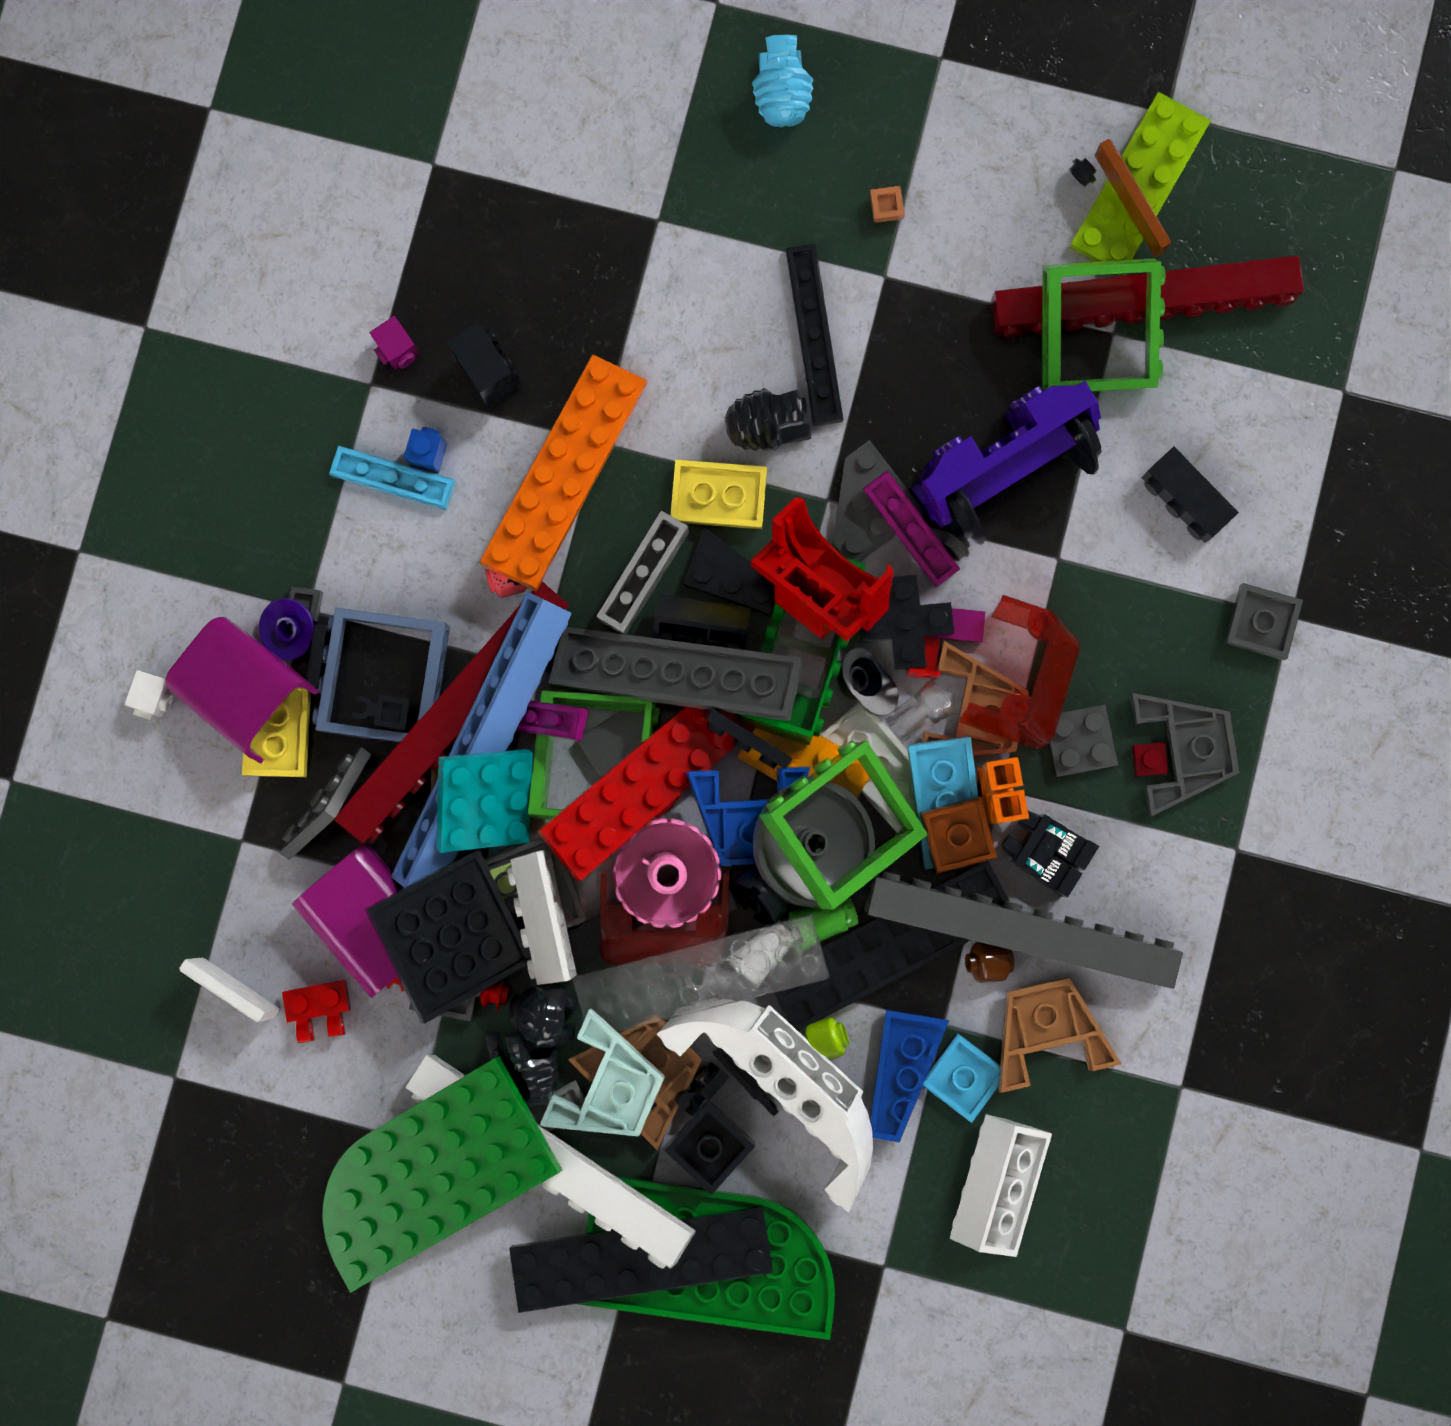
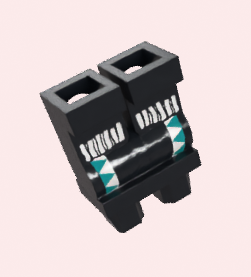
[1000,811,1100,898]

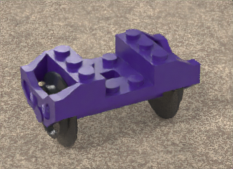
[908,381,1102,545]

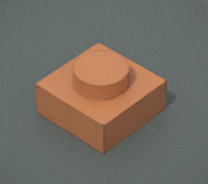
[869,186,905,223]

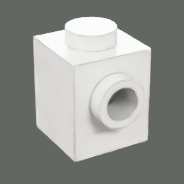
[124,670,173,720]

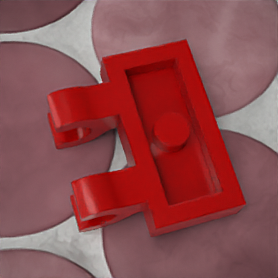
[282,980,351,1043]

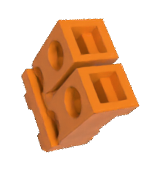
[977,757,1029,824]

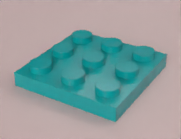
[436,749,533,853]

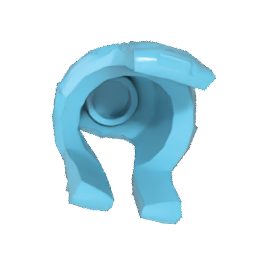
[752,34,813,127]

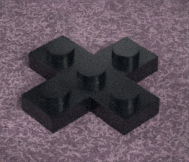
[859,575,954,671]

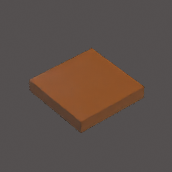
[920,796,997,874]

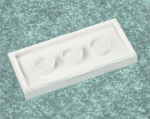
[821,702,916,833]

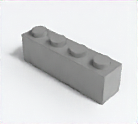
[596,511,689,635]

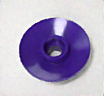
[259,598,314,660]

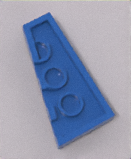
[870,1010,950,1143]

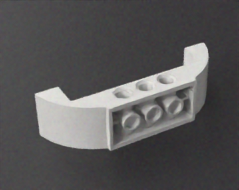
[656,998,873,1212]

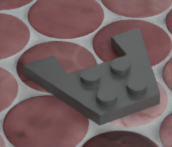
[1130,693,1240,817]

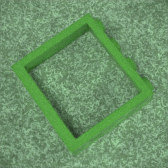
[1042,259,1166,391]
[528,691,661,820]
[759,740,928,909]

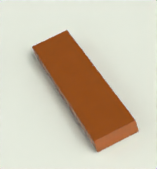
[1094,139,1171,258]

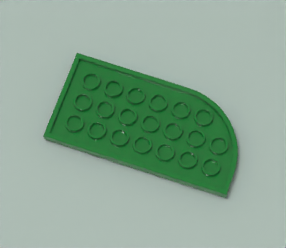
[323,1056,562,1293]
[578,1176,835,1340]

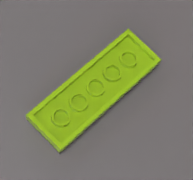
[1069,92,1211,276]

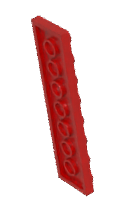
[537,706,755,882]

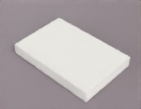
[179,957,280,1023]

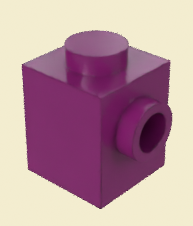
[369,316,420,370]

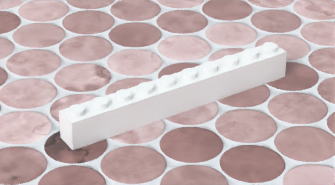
[406,1055,696,1268]

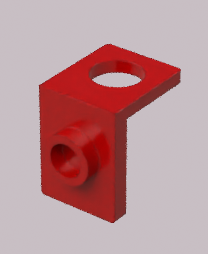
[905,637,940,680]

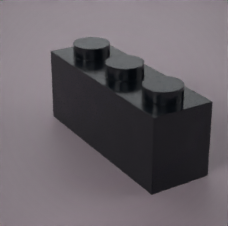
[1141,446,1239,543]

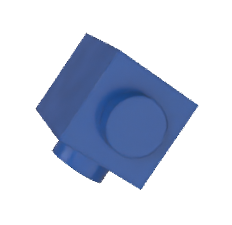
[404,427,447,473]

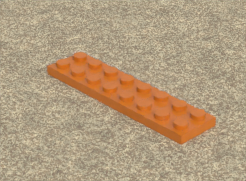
[480,355,647,592]

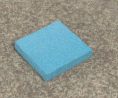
[923,1033,1000,1123]

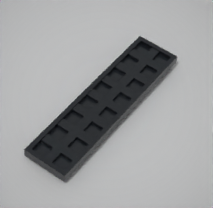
[766,860,1010,1032]
[509,1206,773,1313]

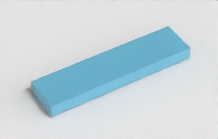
[329,446,456,511]

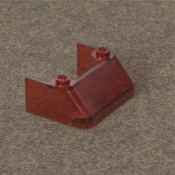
[958,595,1080,748]
[599,870,729,965]

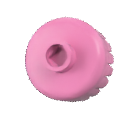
[612,818,721,928]

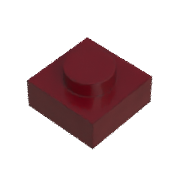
[1132,743,1168,777]

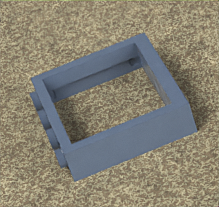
[313,607,450,743]

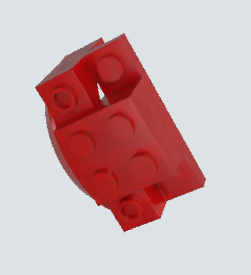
[751,497,894,642]

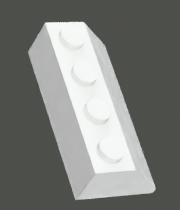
[950,1114,1052,1257]

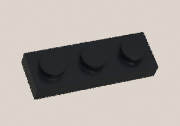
[702,708,793,769]

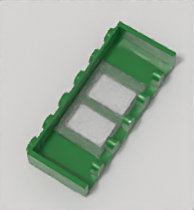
[738,558,866,745]

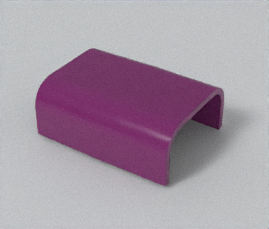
[165,617,319,764]
[292,843,404,998]

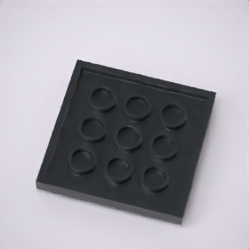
[364,849,532,1024]

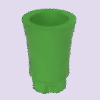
[787,897,859,952]

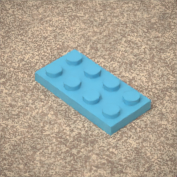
[907,736,978,869]

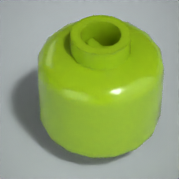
[804,1017,850,1060]

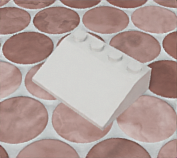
[507,850,577,985]

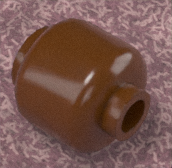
[965,942,1014,983]

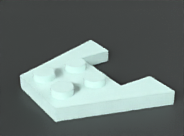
[540,1008,665,1137]

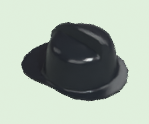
[837,648,899,716]

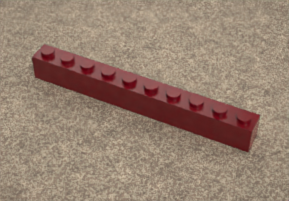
[991,255,1304,338]
[334,581,569,844]

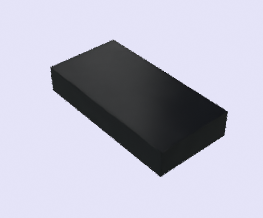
[306,624,331,689]

